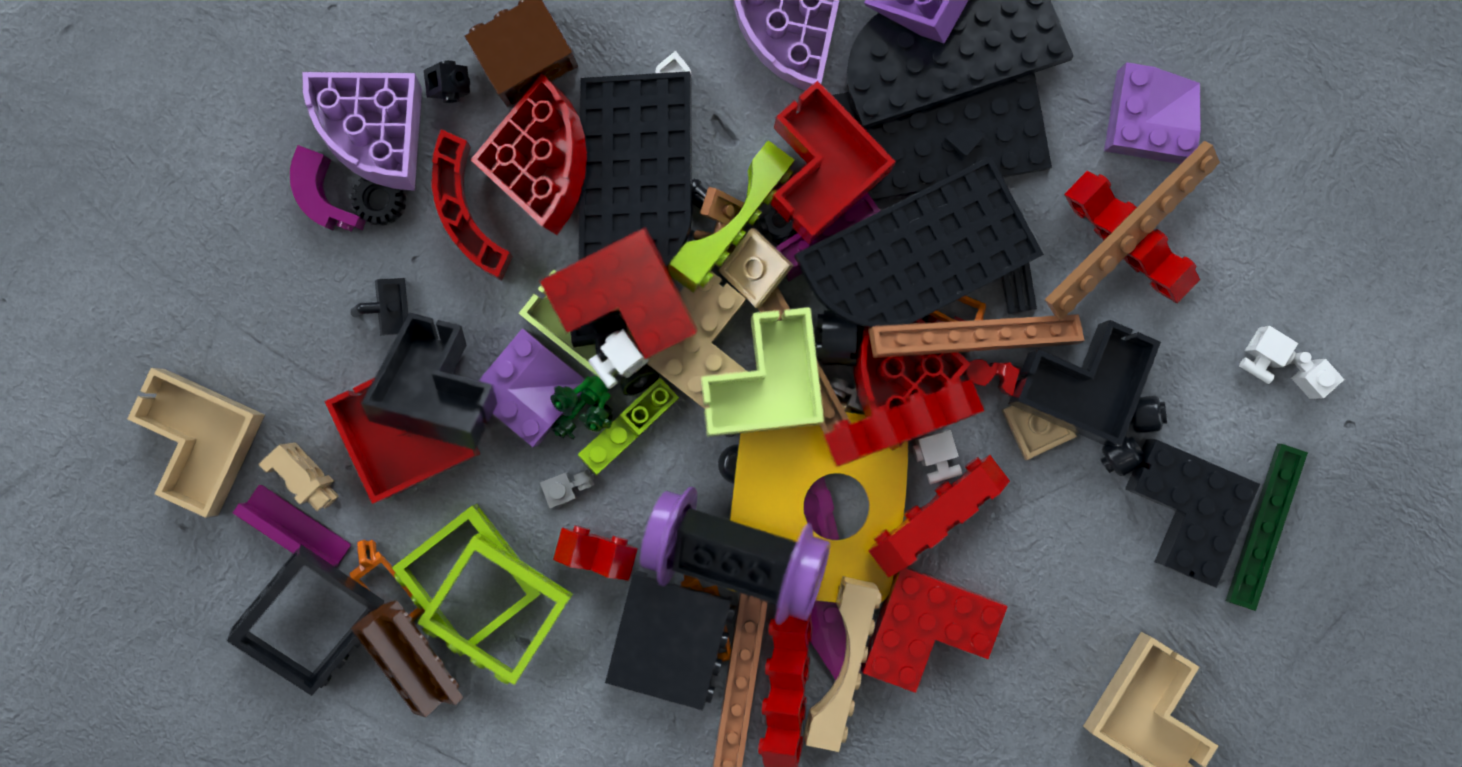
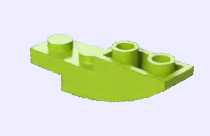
[577,378,679,476]

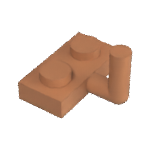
[694,187,745,240]

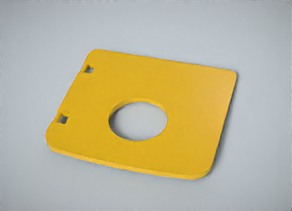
[728,412,908,603]

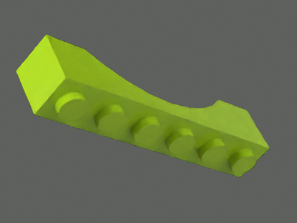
[668,140,795,293]

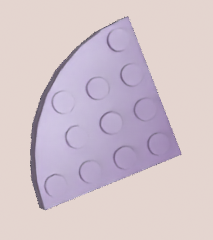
[733,0,839,90]
[303,72,422,191]

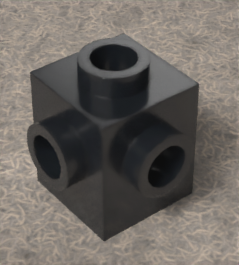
[424,60,470,103]

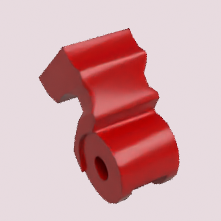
[963,359,1020,396]

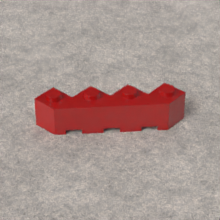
[1064,171,1200,304]
[823,377,984,467]
[868,455,1010,578]
[758,609,813,767]

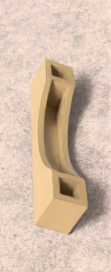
[803,576,881,752]

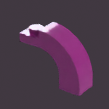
[290,145,366,232]

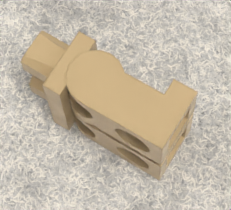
[258,442,339,511]

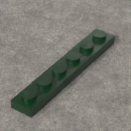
[1225,443,1308,611]

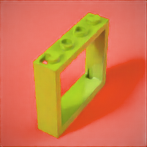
[392,504,542,657]
[418,533,573,685]

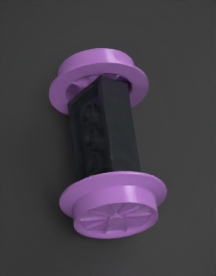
[640,487,830,624]

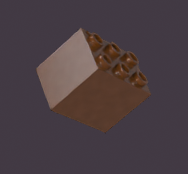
[465,0,578,107]

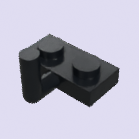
[350,278,408,336]
[570,310,628,362]

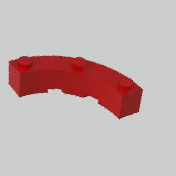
[431,129,513,281]

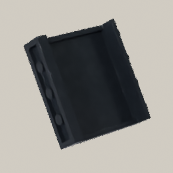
[605,570,736,711]

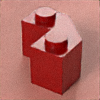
[553,525,638,581]

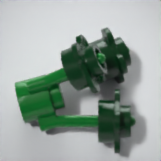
[550,376,612,440]

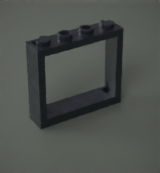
[226,544,384,696]

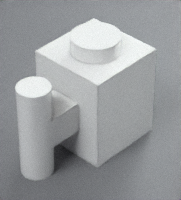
[1239,326,1298,384]
[588,330,649,389]
[1290,352,1344,399]
[913,430,962,484]

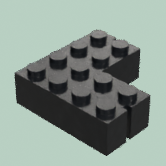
[362,313,497,450]
[1008,320,1161,447]
[1125,439,1260,588]

